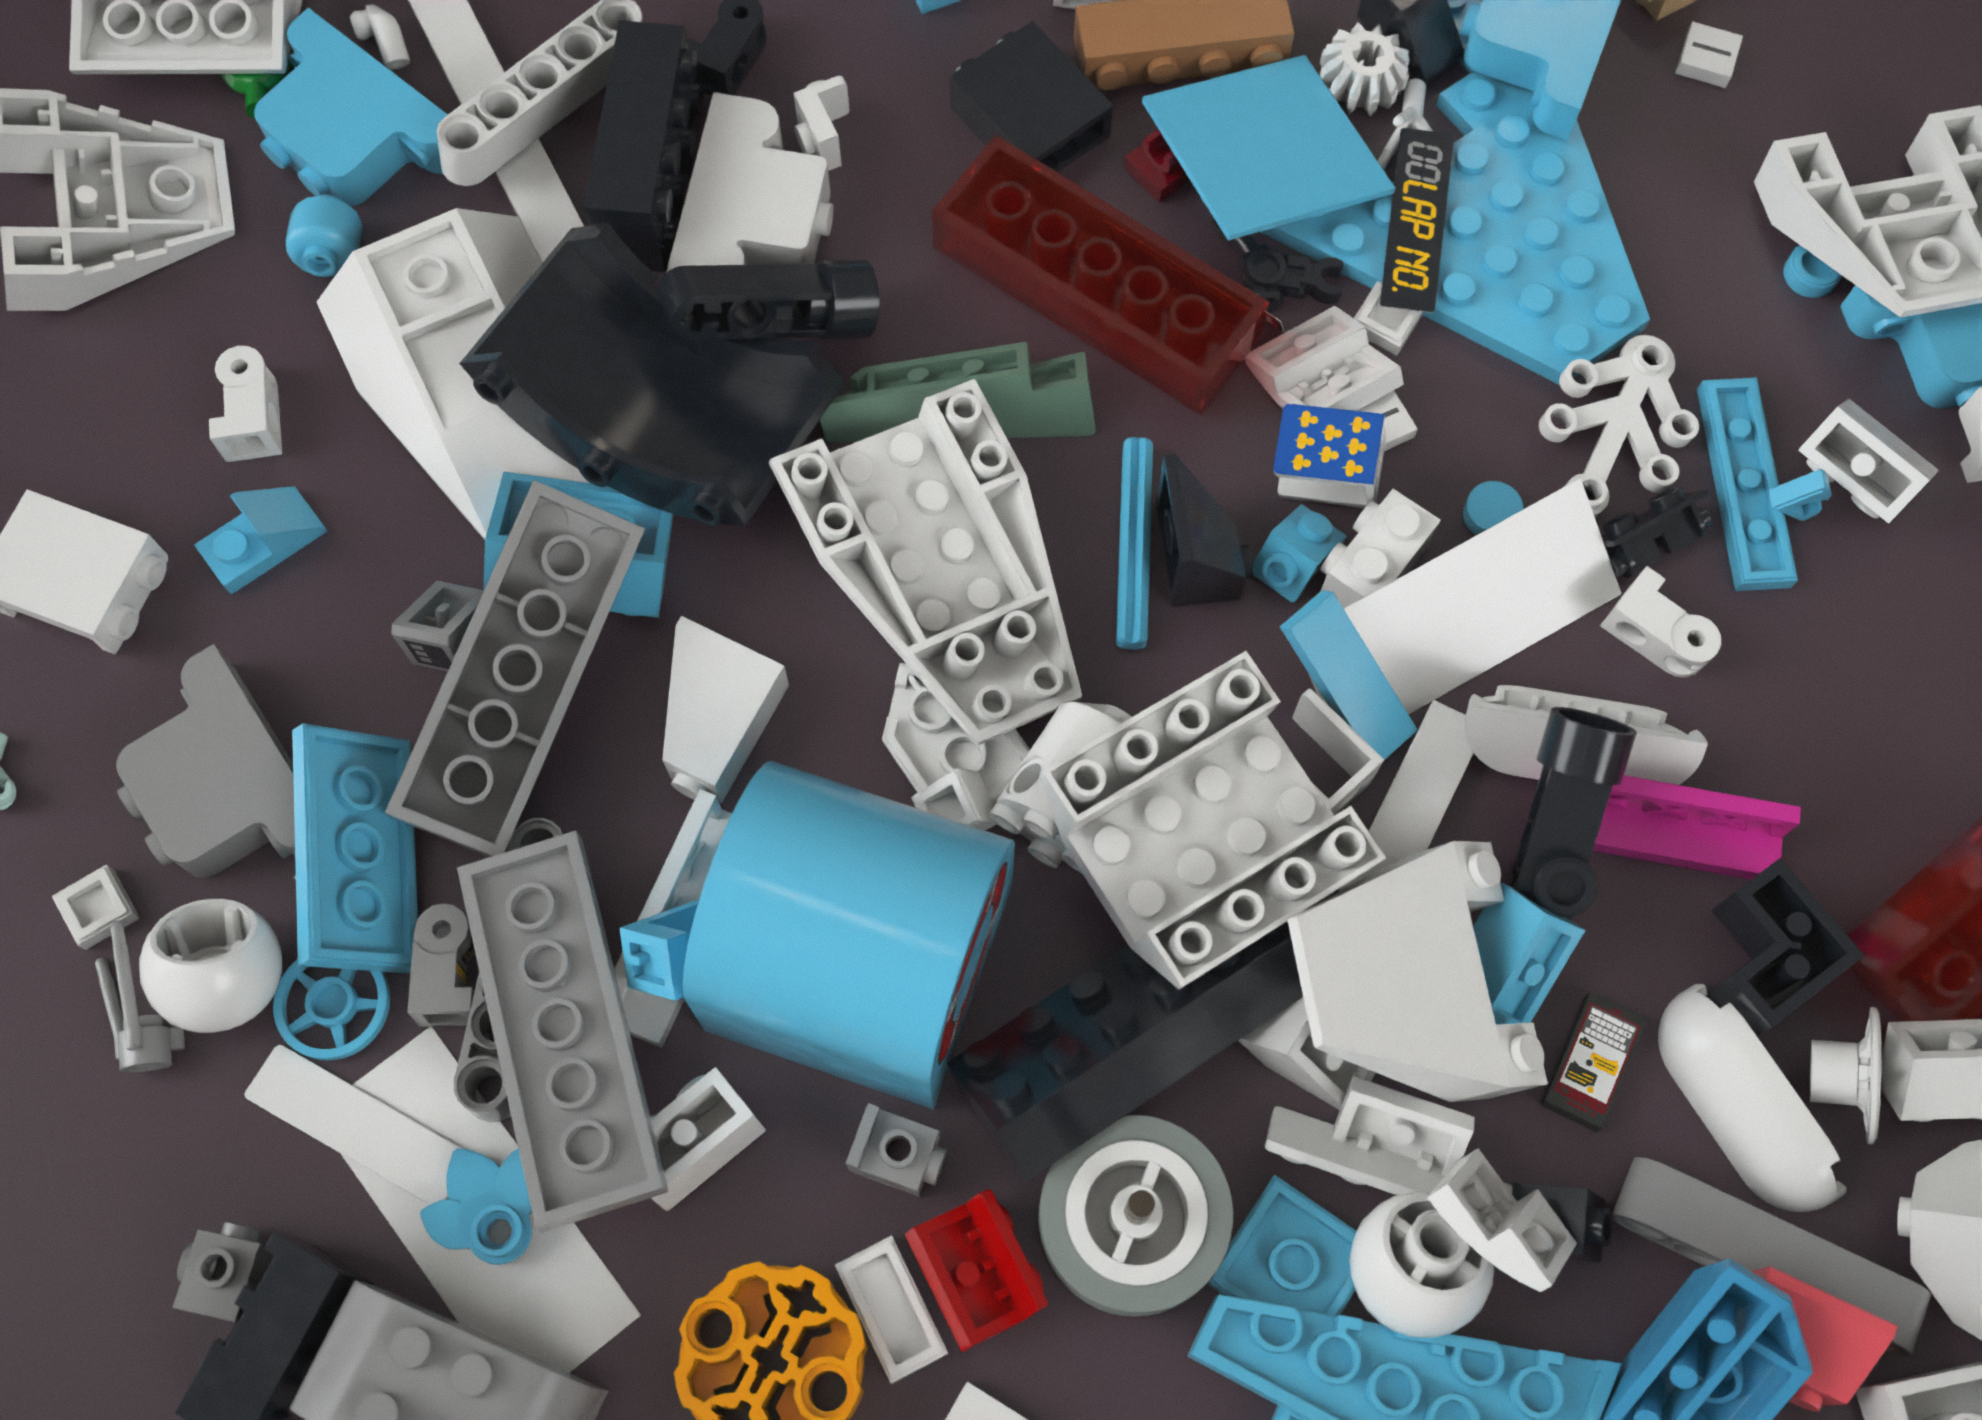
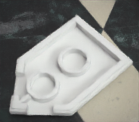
[882,663,1030,806]

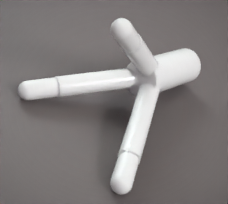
[1378,79,1452,170]

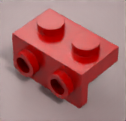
[904,1189,1048,1352]

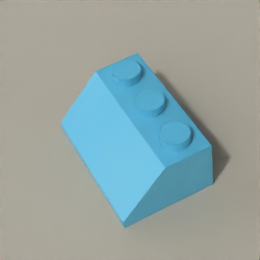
[483,472,673,618]

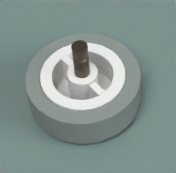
[1038,1115,1233,1317]

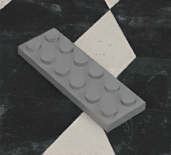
[457,830,668,1232]

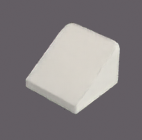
[911,768,996,831]

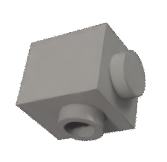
[172,1222,274,1322]

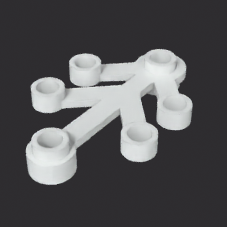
[1539,335,1699,518]

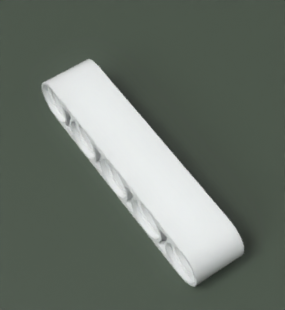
[436,0,642,186]

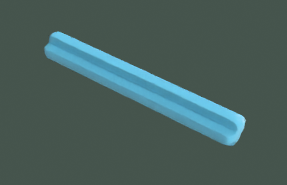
[1116,437,1153,650]

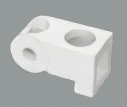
[209,346,282,463]
[1600,566,1721,678]

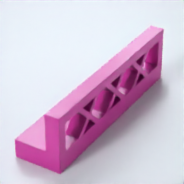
[1593,775,1801,880]

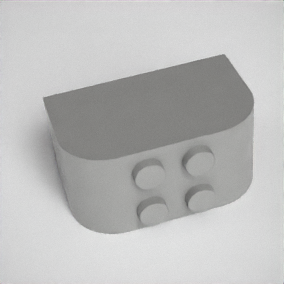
[290,1280,608,1420]

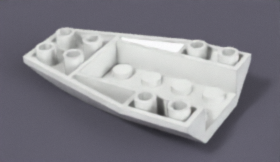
[317,208,590,540]
[769,379,1082,746]

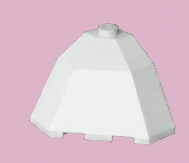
[1897,1140,1982,1341]

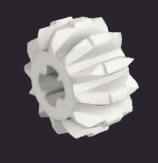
[1320,22,1409,117]

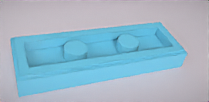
[1280,590,1418,760]

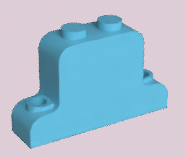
[1459,0,1621,140]
[254,8,448,207]
[1840,285,1982,409]

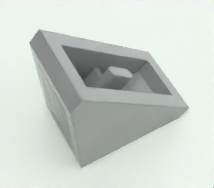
[391,581,483,672]

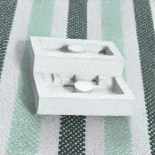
[1244,306,1404,411]
[1427,1148,1577,1292]

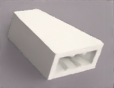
[662,616,789,804]

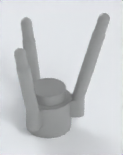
[95,921,185,1073]

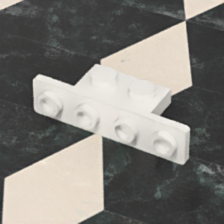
[1265,1076,1513,1195]

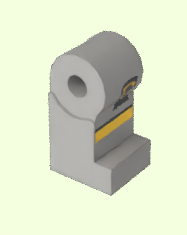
[407,903,475,1027]

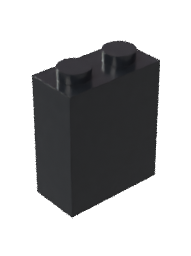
[950,21,1113,192]

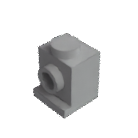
[845,1103,947,1197]

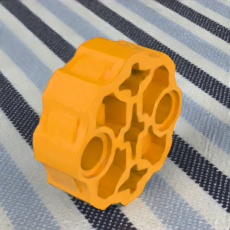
[674,1261,868,1420]

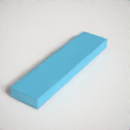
[1697,377,1798,591]

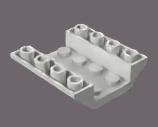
[1039,651,1386,989]

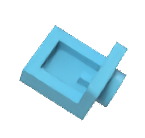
[1253,504,1347,602]

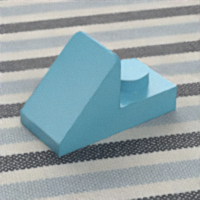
[194,486,328,595]

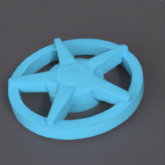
[273,959,391,1061]

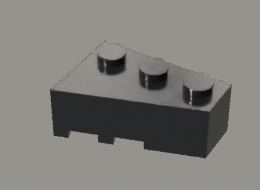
[175,1231,374,1420]

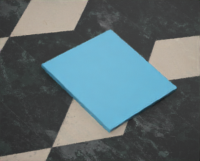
[1142,55,1395,241]

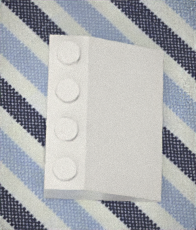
[69,0,303,74]

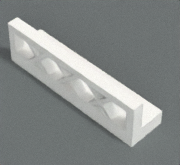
[614,789,732,1048]

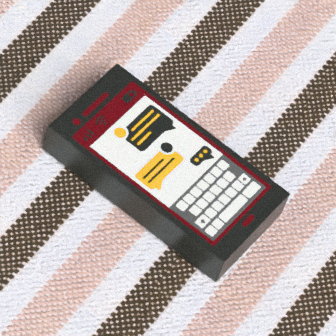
[1540,992,1648,1132]

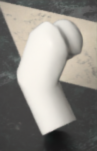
[350,4,410,70]

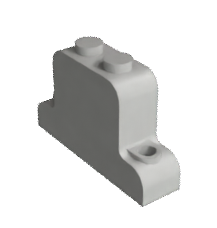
[116,644,295,878]

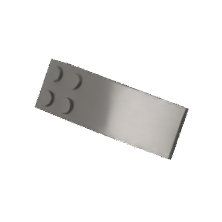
[385,480,645,857]

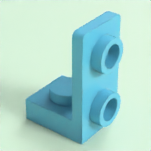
[620,899,699,1001]

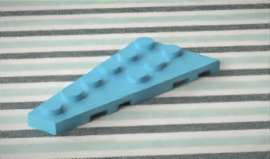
[1187,1294,1622,1420]

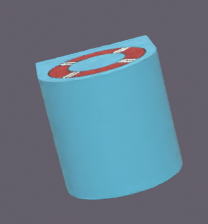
[683,761,1015,1110]

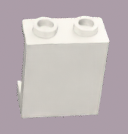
[0,489,168,654]

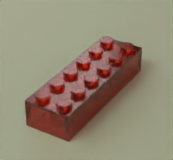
[932,135,1270,415]

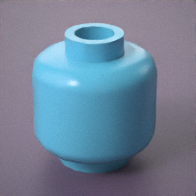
[286,195,362,277]

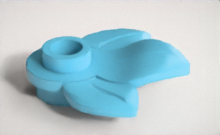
[420,1148,533,1265]

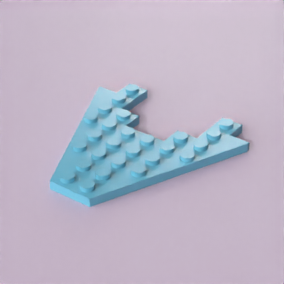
[1201,0,1650,385]

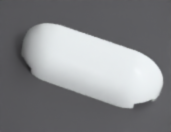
[1465,685,1708,785]
[1658,984,1847,1212]

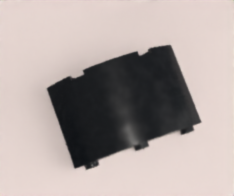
[459,223,845,526]

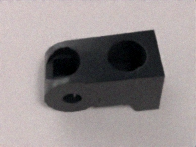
[687,0,767,96]

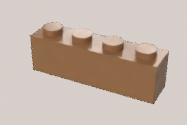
[1074,0,1295,90]

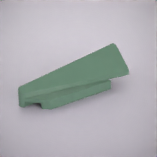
[820,342,1096,442]

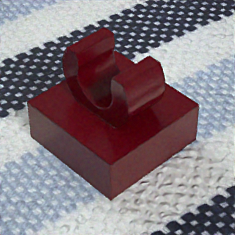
[1124,129,1190,203]

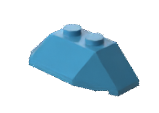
[1600,1258,1813,1420]

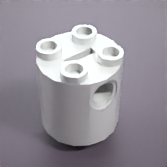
[989,702,1132,873]

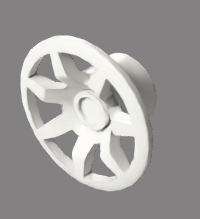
[1810,1007,1882,1145]

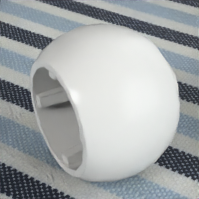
[139,899,282,1033]
[1349,1192,1494,1338]

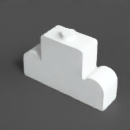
[666,92,833,303]

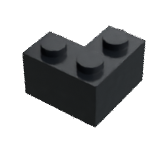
[1708,858,1865,1036]

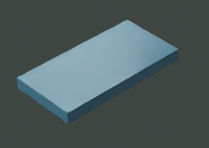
[292,723,418,974]

